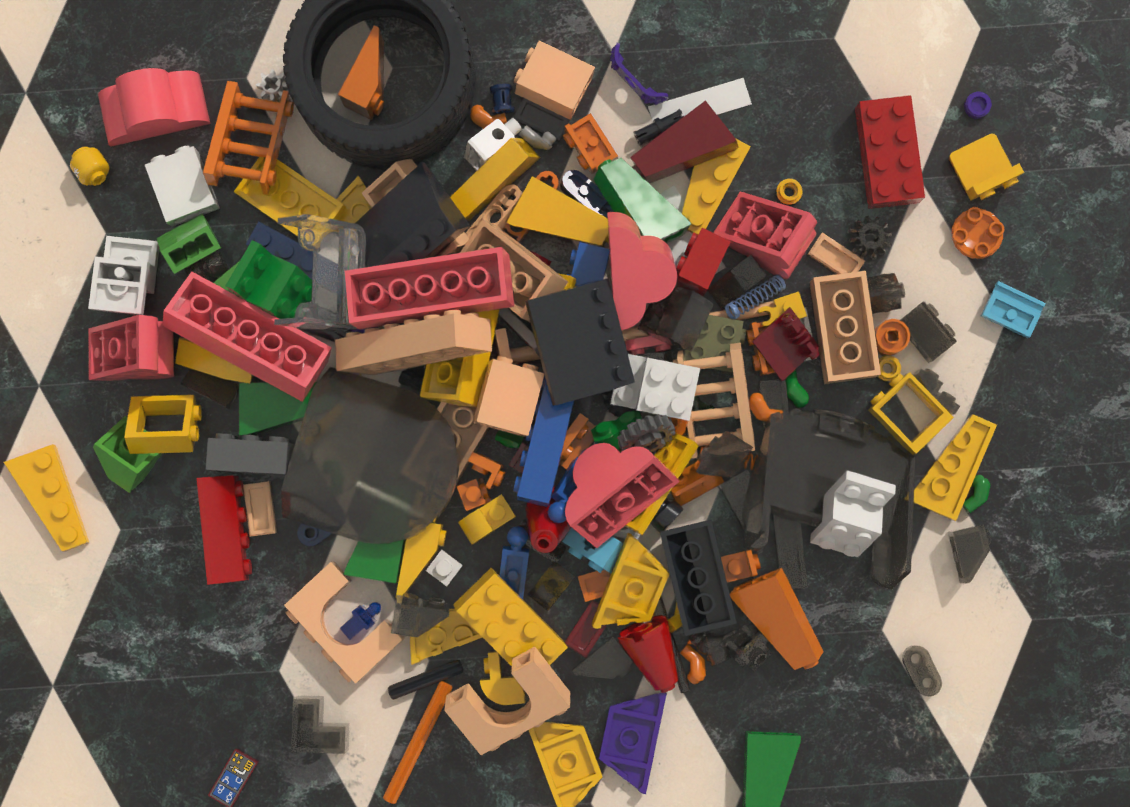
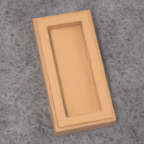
[807,233,865,274]
[243,481,277,537]

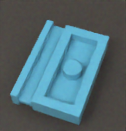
[981,281,1046,338]

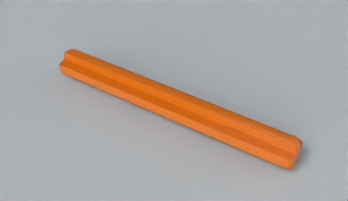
[383,681,452,804]

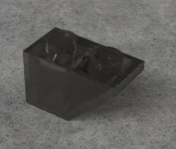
[696,431,753,478]
[391,593,450,637]

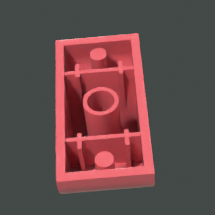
[98,68,210,147]
[714,191,817,279]
[607,212,677,330]
[88,315,174,381]
[565,443,680,548]

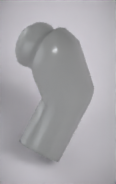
[519,125,556,150]

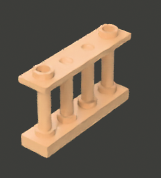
[673,343,755,459]

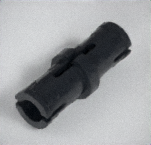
[633,109,684,147]

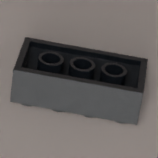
[660,519,737,636]

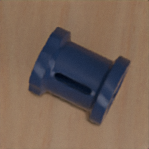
[489,84,515,115]

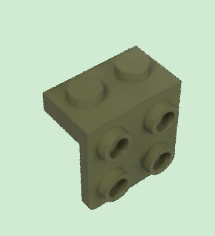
[684,312,746,375]

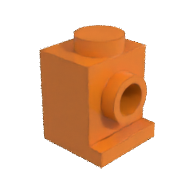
[457,478,491,512]

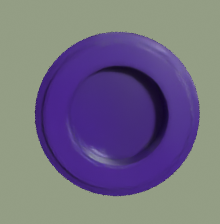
[964,92,992,119]

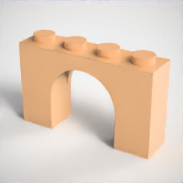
[284,562,405,684]
[444,647,570,755]

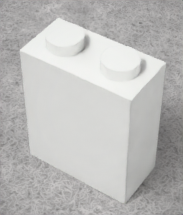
[145,146,220,227]

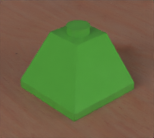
[93,416,162,493]

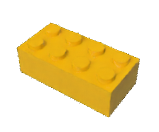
[453,568,568,666]

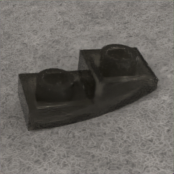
[914,368,960,415]

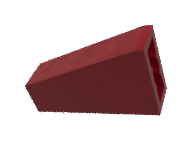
[630,100,739,184]

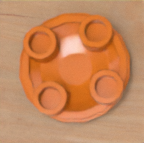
[952,207,1004,259]

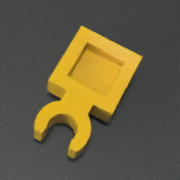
[757,292,807,327]

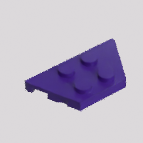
[599,692,667,794]

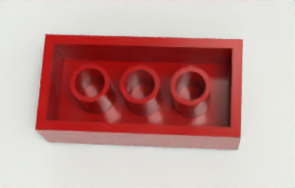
[855,95,925,209]

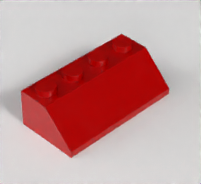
[197,475,252,585]

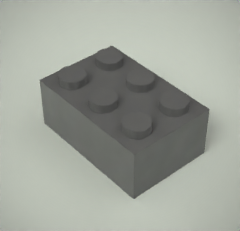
[206,433,296,476]

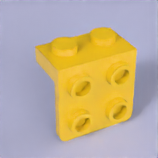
[949,134,1024,201]

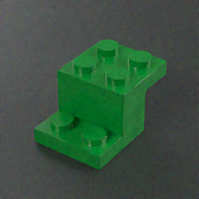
[225,240,319,327]

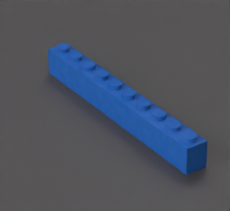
[513,242,610,507]

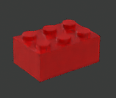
[675,228,731,300]

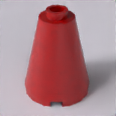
[526,487,572,553]
[618,615,678,693]

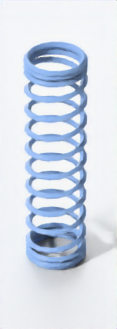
[725,275,786,319]

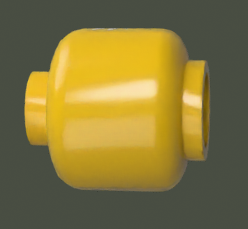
[70,147,110,186]

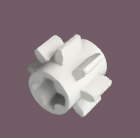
[256,69,288,101]

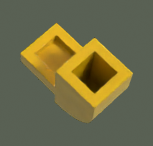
[458,494,516,545]
[480,651,525,705]

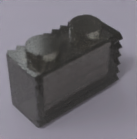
[900,301,957,363]

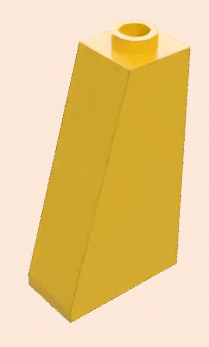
[450,137,541,221]
[507,176,609,247]

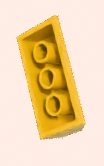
[420,309,499,407]

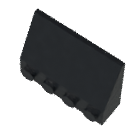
[352,162,471,267]
[525,278,635,406]

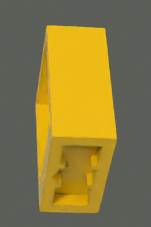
[868,372,954,455]
[124,395,202,454]

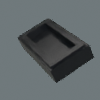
[514,98,570,142]

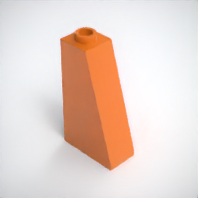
[730,568,824,670]

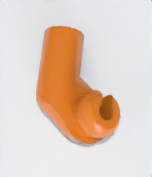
[470,105,507,129]
[749,393,783,423]
[680,644,706,684]

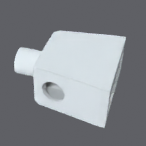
[464,118,522,171]

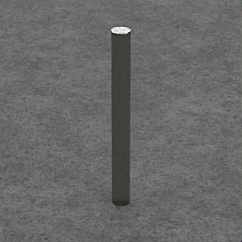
[655,595,690,693]

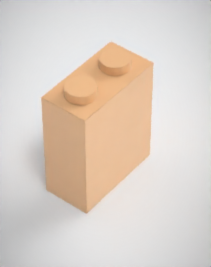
[513,41,595,120]
[473,356,544,437]

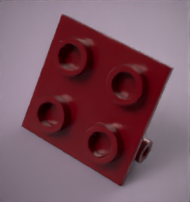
[752,307,820,381]

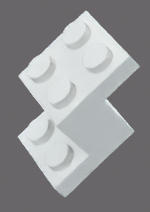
[88,236,160,315]
[610,354,700,421]
[810,470,896,557]

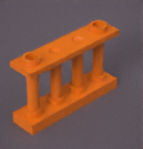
[203,81,294,195]

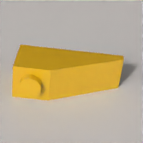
[175,337,254,384]
[396,519,446,598]

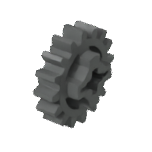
[617,414,676,452]

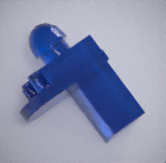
[340,602,381,640]

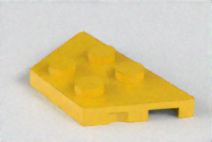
[592,533,669,629]
[529,722,603,807]

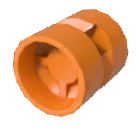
[874,319,910,356]

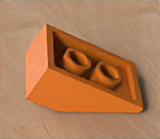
[338,25,384,120]

